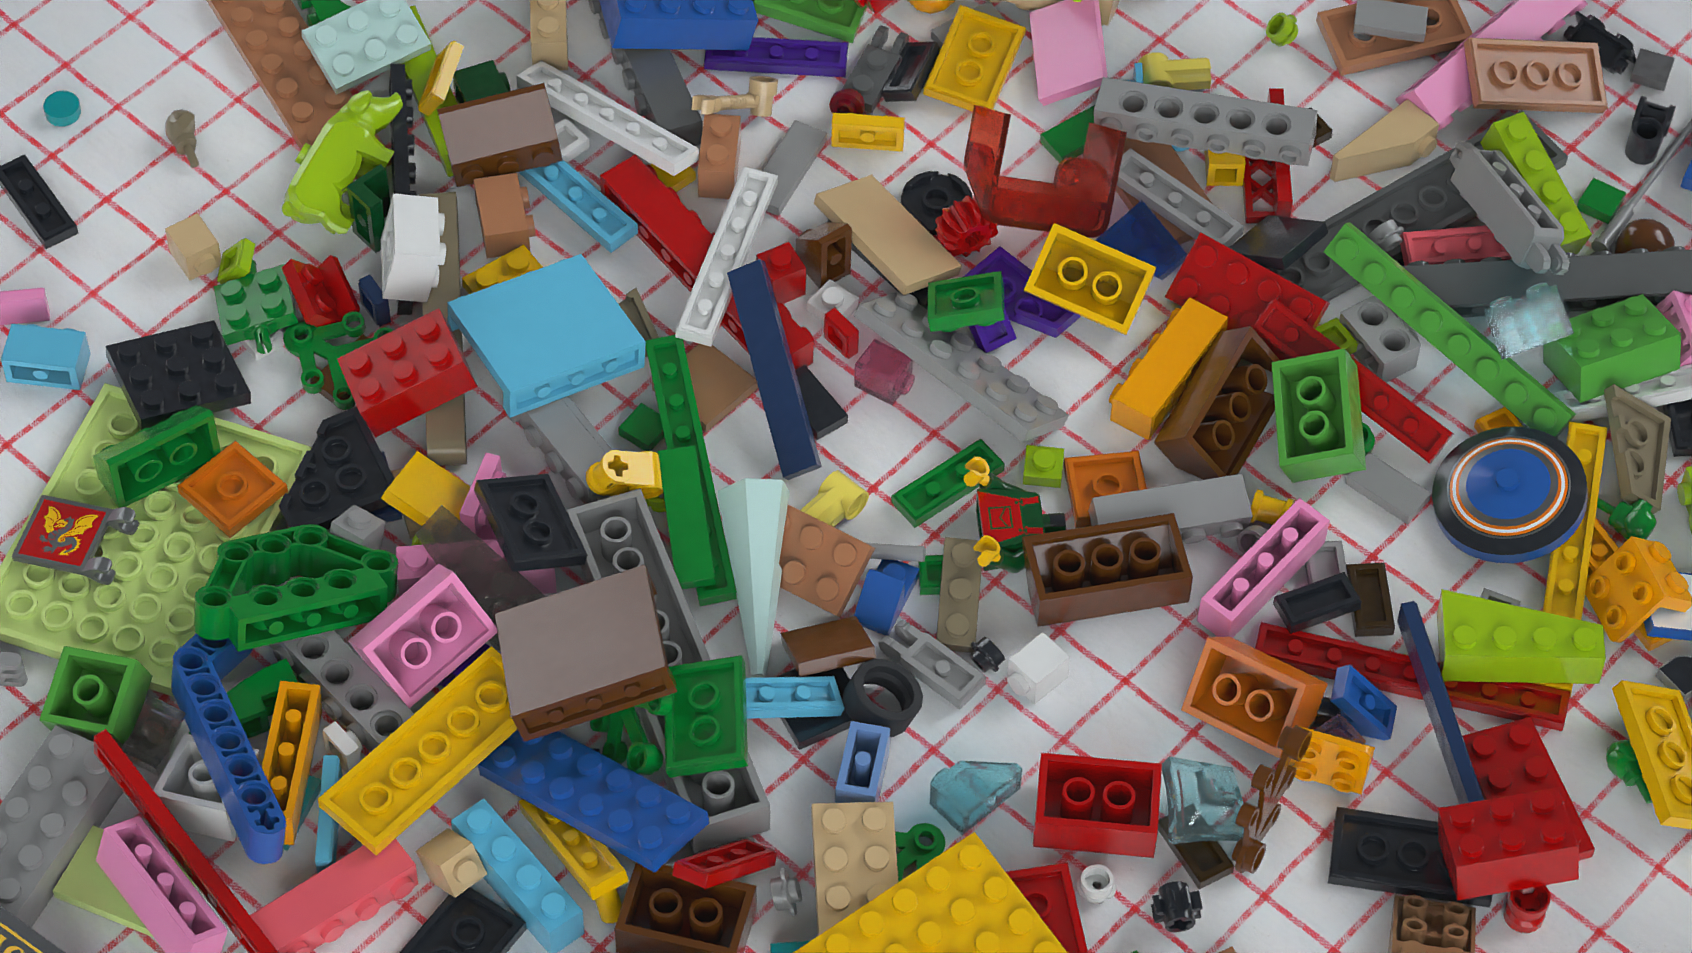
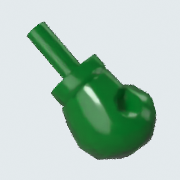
[1597,498,1657,540]
[1606,739,1652,804]

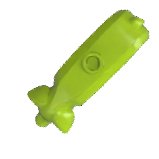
[282,90,403,235]

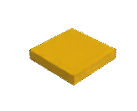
[381,451,471,542]

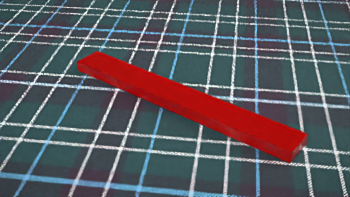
[1255,622,1570,731]
[93,729,279,953]

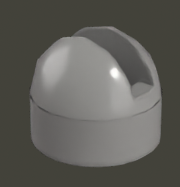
[1237,525,1268,555]

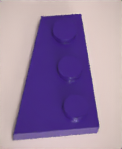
[963,246,1081,338]

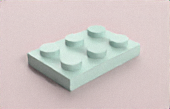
[302,0,431,95]

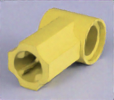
[1138,52,1211,90]
[800,470,869,527]

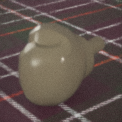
[165,109,199,168]

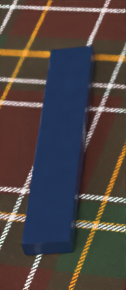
[727,259,822,480]
[1397,601,1484,804]

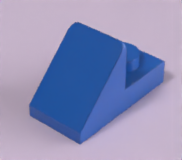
[854,559,920,636]
[1330,664,1397,741]

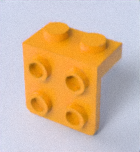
[1585,536,1692,643]
[1289,726,1375,794]

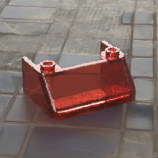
[963,105,1127,238]

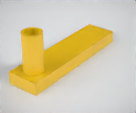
[518,799,629,924]

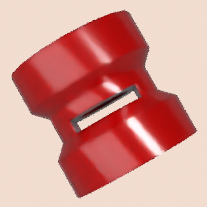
[1504,885,1551,933]

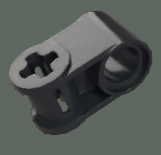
[1625,95,1676,165]

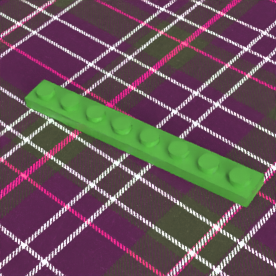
[1324,222,1576,438]

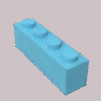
[451,798,584,953]

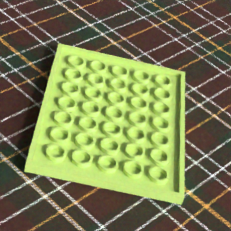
[0,383,312,697]

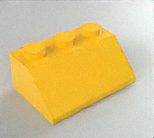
[1024,223,1156,335]

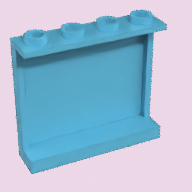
[447,254,646,418]

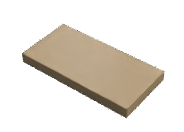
[814,175,962,296]

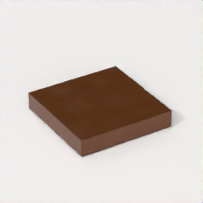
[780,616,876,677]

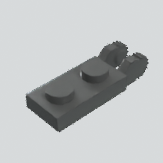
[842,25,909,113]

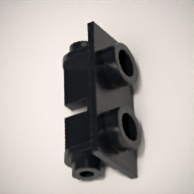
[1563,11,1636,74]

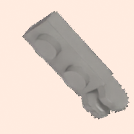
[878,620,986,709]

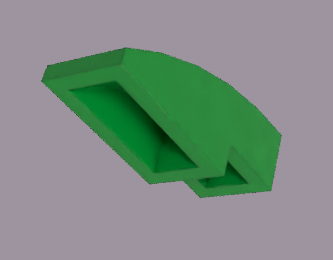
[188,658,298,739]

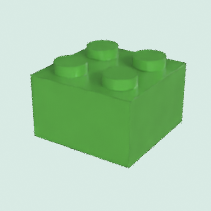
[39,646,153,750]

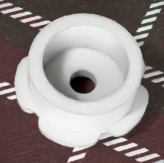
[1076,864,1117,904]

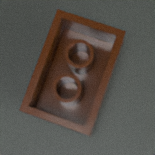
[614,863,757,953]

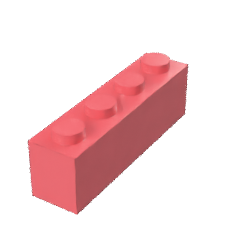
[250,838,419,953]

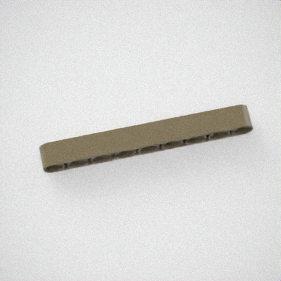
[419,192,467,466]

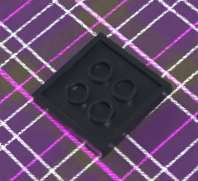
[106,320,251,430]

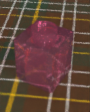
[854,339,915,406]

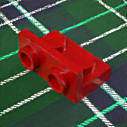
[282,255,360,327]

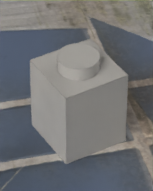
[330,505,386,550]

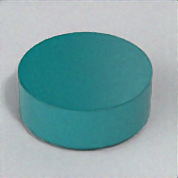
[43,91,81,127]

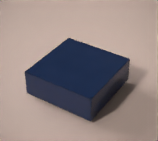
[358,274,391,327]

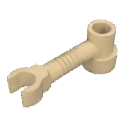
[692,76,778,117]

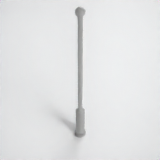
[1591,119,1692,252]

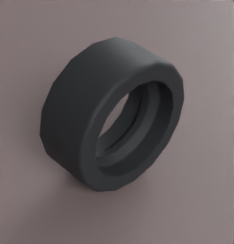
[843,659,923,737]

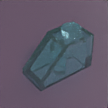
[929,760,1023,835]

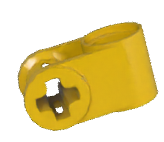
[586,450,663,499]

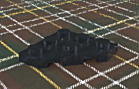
[279,406,394,530]

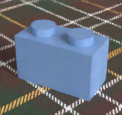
[835,721,890,803]

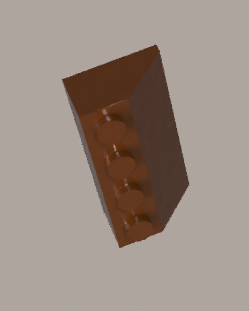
[1154,326,1281,480]
[1022,513,1193,627]

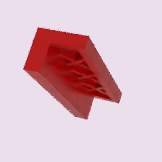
[1243,88,1293,224]

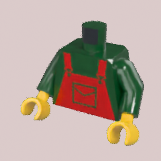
[964,457,1066,573]

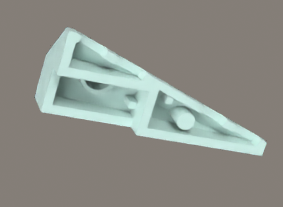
[718,478,790,678]

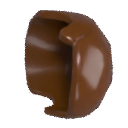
[1615,219,1675,254]

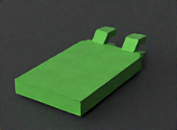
[753,0,868,43]

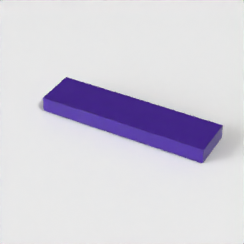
[704,37,848,78]

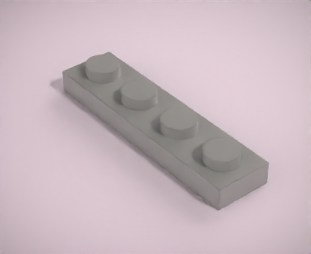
[1106,148,1244,247]

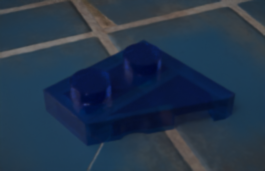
[1095,200,1188,281]

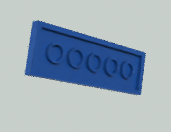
[477,729,710,873]

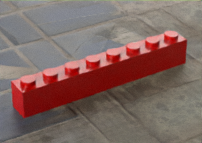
[600,154,815,370]

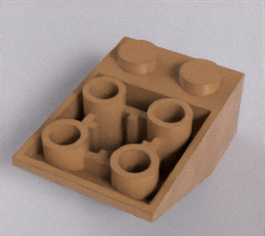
[1388,895,1476,953]

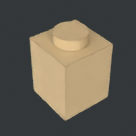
[165,213,221,281]
[416,828,487,898]

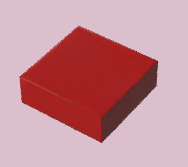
[824,307,859,359]

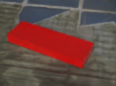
[672,839,778,889]

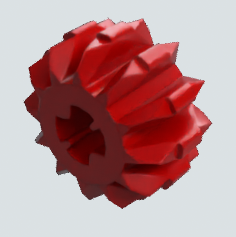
[935,195,999,258]

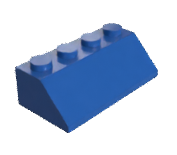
[599,0,758,50]

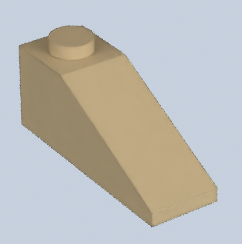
[1329,99,1439,182]

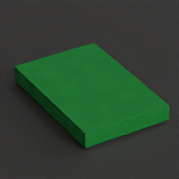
[665,655,748,778]

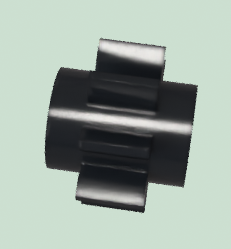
[1151,881,1203,932]

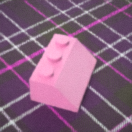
[348,564,498,709]

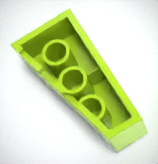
[1437,589,1606,684]

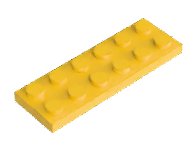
[318,646,517,855]

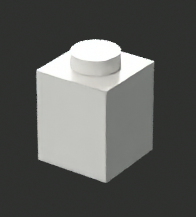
[1007,632,1070,704]

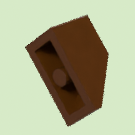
[795,222,852,289]

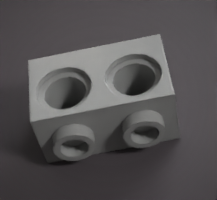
[1339,295,1421,382]

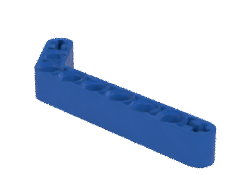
[171,634,286,864]

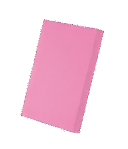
[1029,0,1108,106]

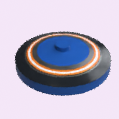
[1432,427,1588,563]

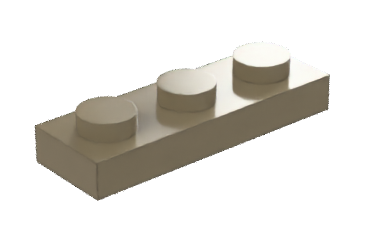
[936,537,982,653]

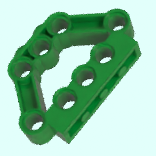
[194,524,398,652]

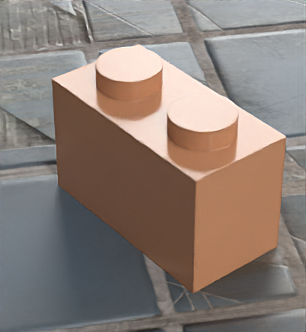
[698,114,741,199]
[474,173,536,258]

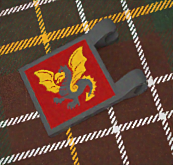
[12,495,139,585]

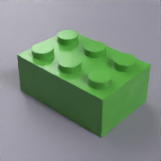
[1543,294,1681,403]
[1271,348,1366,483]

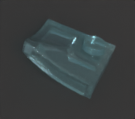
[1162,756,1244,844]

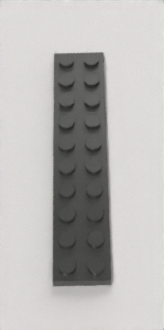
[1265,110,1568,301]

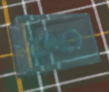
[1485,282,1574,360]

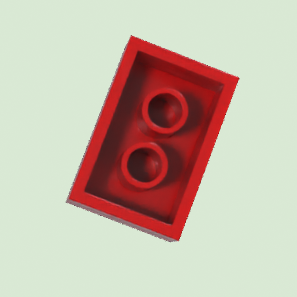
[337,308,478,438]
[1033,753,1162,858]
[1438,787,1579,901]

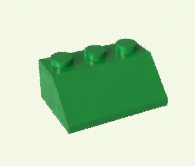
[93,405,221,508]

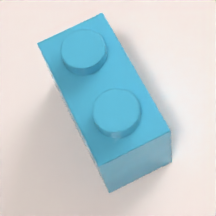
[1,324,91,390]

